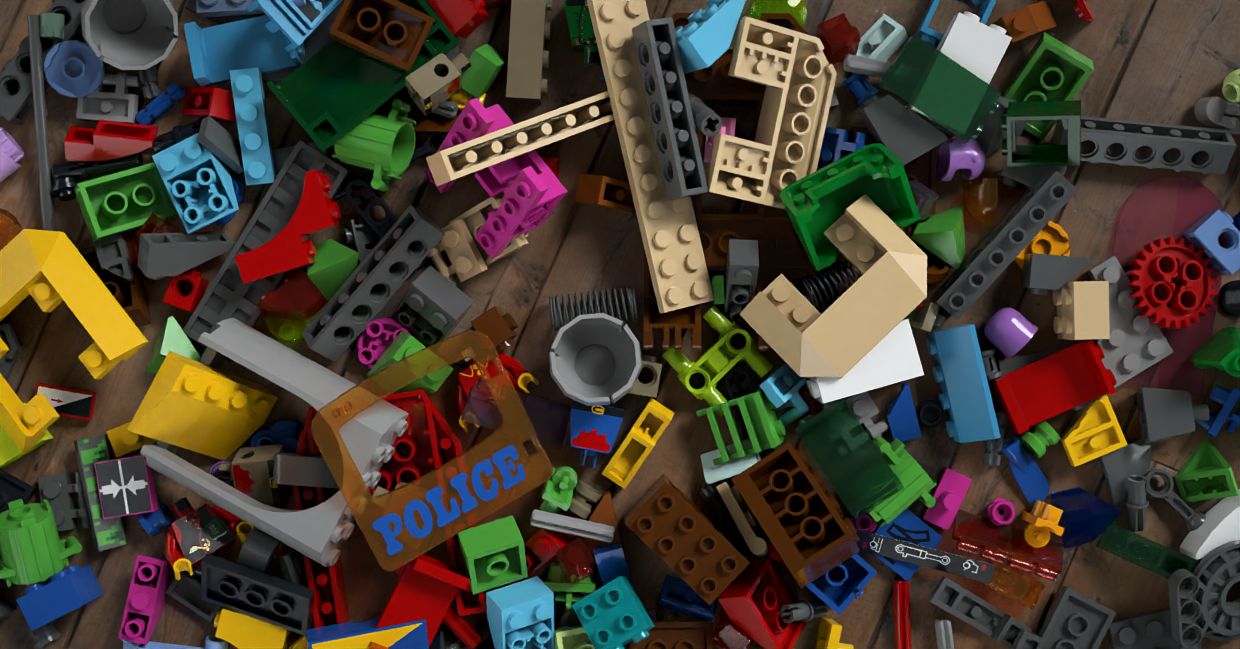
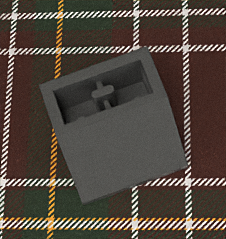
[392,266,474,351]

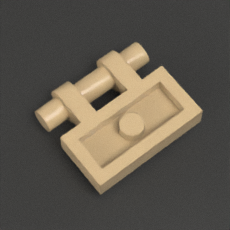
[427,218,488,286]

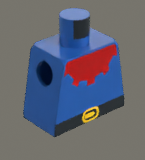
[571,400,625,468]

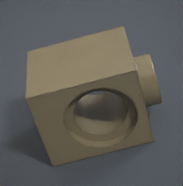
[628,354,662,398]

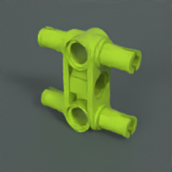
[662,305,773,417]

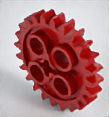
[1125,237,1218,330]

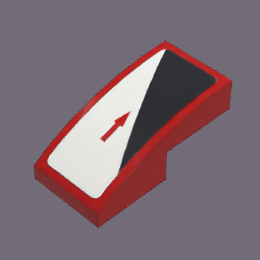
[34,382,96,421]

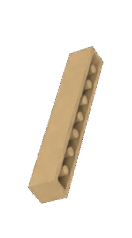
[426,91,614,186]

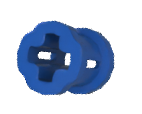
[842,73,879,106]

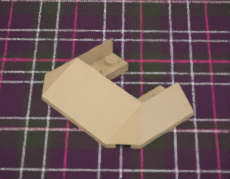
[703,16,837,209]
[739,194,927,378]

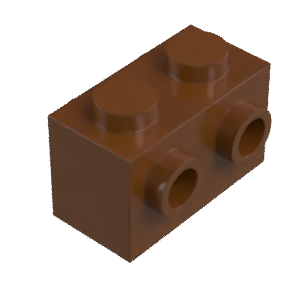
[471,306,518,353]

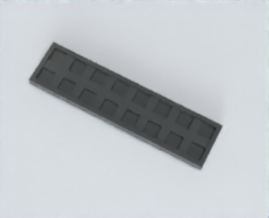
[183,139,350,362]

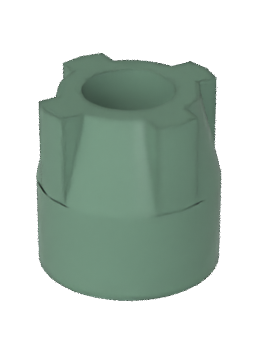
[40,13,65,39]

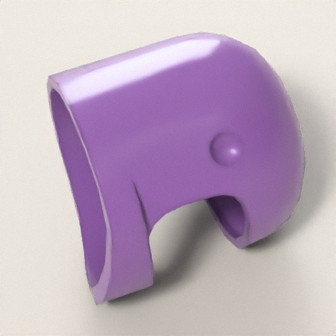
[936,139,985,182]
[984,307,1039,358]

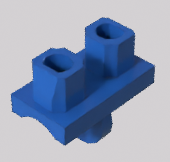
[1195,385,1240,439]

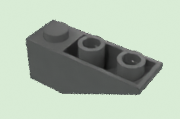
[723,239,759,323]

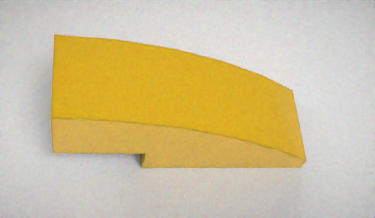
[601,398,674,489]

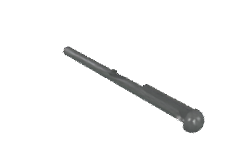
[27,15,56,231]

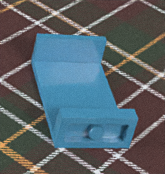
[183,15,305,87]

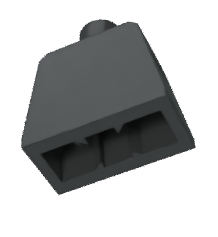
[1135,387,1209,446]

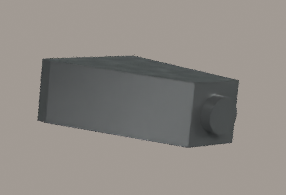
[859,94,948,166]

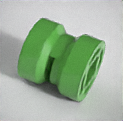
[1020,421,1061,458]

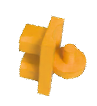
[1020,499,1065,548]

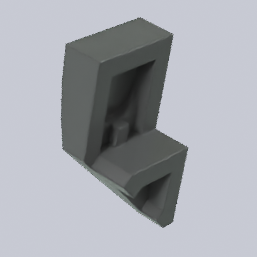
[94,233,134,281]

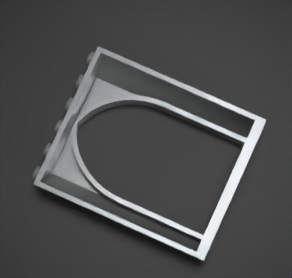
[140,318,409,567]

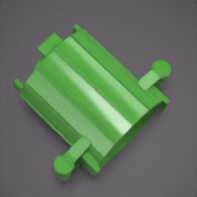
[332,99,416,192]
[847,436,937,528]
[0,499,82,587]

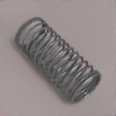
[549,286,638,331]

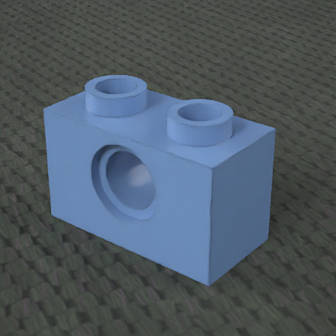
[1183,209,1240,275]

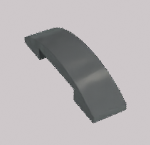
[928,576,1032,649]

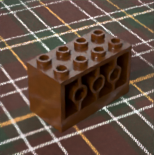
[731,442,860,589]
[625,474,750,605]

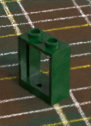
[1001,100,1081,167]

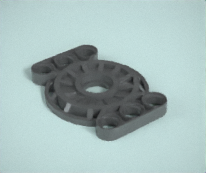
[1168,540,1240,648]

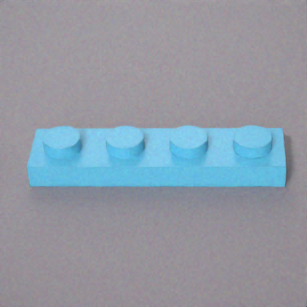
[229,67,276,185]

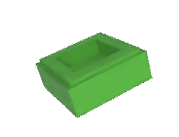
[711,275,725,305]

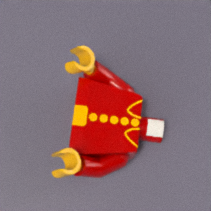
[455,345,539,432]

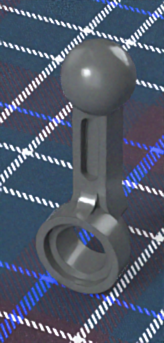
[1144,469,1206,532]

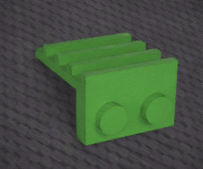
[696,389,786,465]

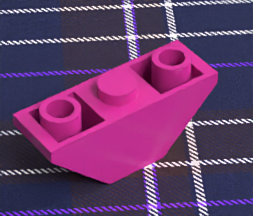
[118,554,169,645]

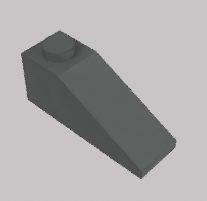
[137,232,235,280]

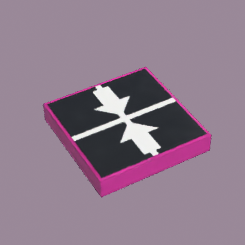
[94,455,159,519]

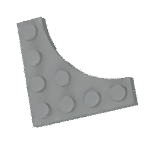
[1072,256,1173,411]

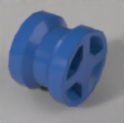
[138,500,174,536]

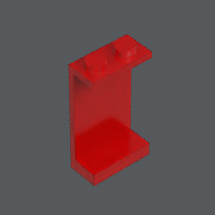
[991,339,1117,434]
[368,550,470,649]

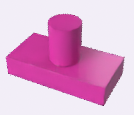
[921,467,972,531]

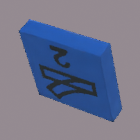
[872,508,943,581]

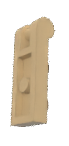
[716,482,769,557]

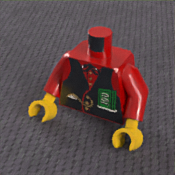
[165,497,254,580]

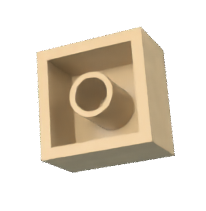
[1053,281,1110,340]

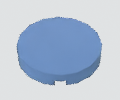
[44,40,105,98]

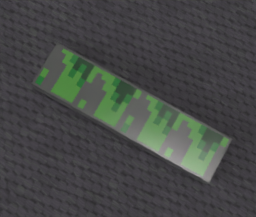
[74,434,127,552]

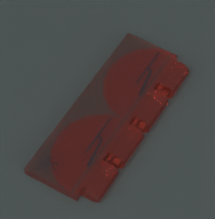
[952,509,1064,581]

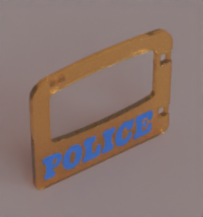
[311,330,553,571]

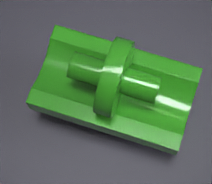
[540,466,578,514]
[544,563,596,610]

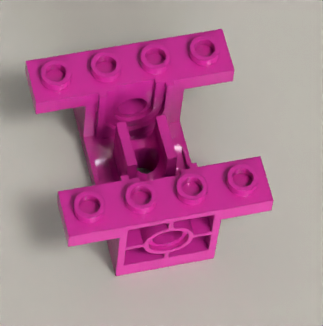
[424,98,568,259]

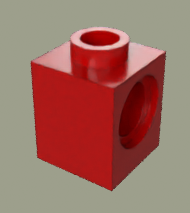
[163,268,209,312]

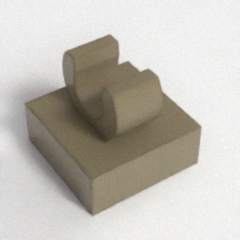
[909,300,946,332]

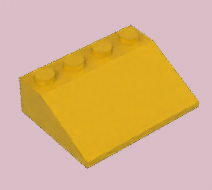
[127,351,278,461]

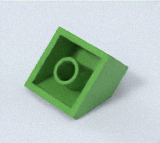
[367,330,454,396]
[457,515,528,595]

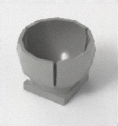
[80,0,179,70]
[548,313,642,406]

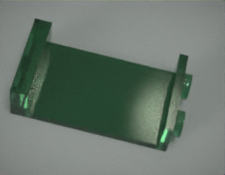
[877,34,1002,143]
[795,398,904,520]

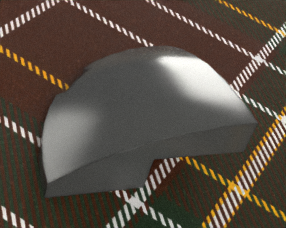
[1098,436,1151,506]

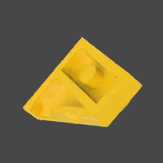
[1061,394,1128,467]

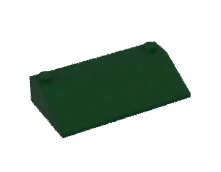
[266,0,459,153]

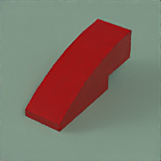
[64,120,158,161]

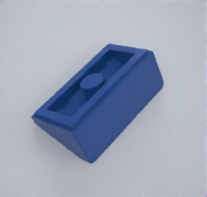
[657,575,719,621]

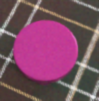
[357,318,412,370]

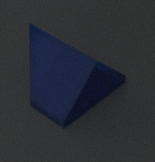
[1050,487,1123,548]

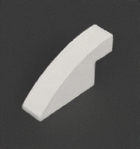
[1180,488,1240,560]

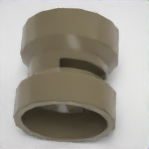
[568,480,602,519]

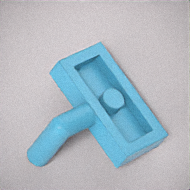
[759,362,809,426]

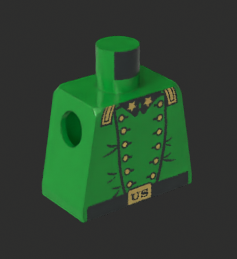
[564,0,601,66]

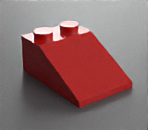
[718,558,806,649]

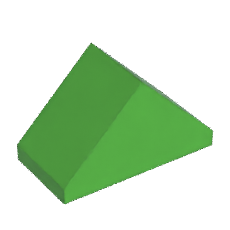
[460,44,508,100]

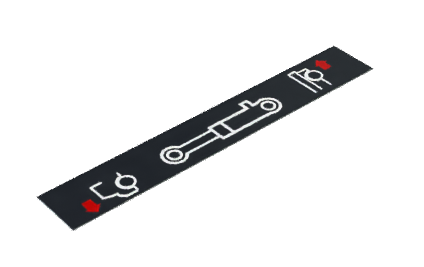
[856,529,996,584]

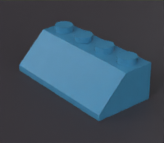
[926,324,1001,443]

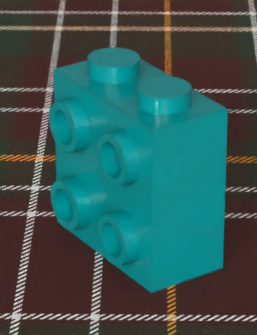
[572,576,655,649]

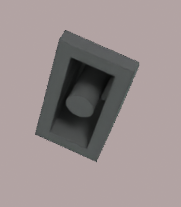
[1021,253,1090,295]

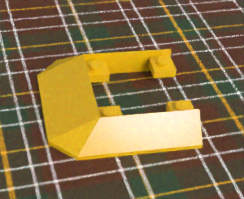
[0,229,148,453]

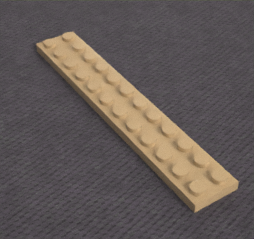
[587,0,714,313]

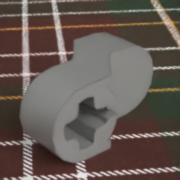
[1194,97,1240,134]

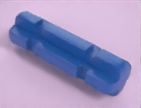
[135,83,186,125]

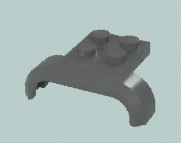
[1011,585,1116,649]

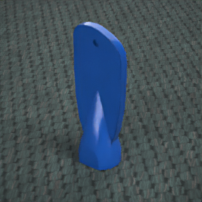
[1002,437,1050,505]

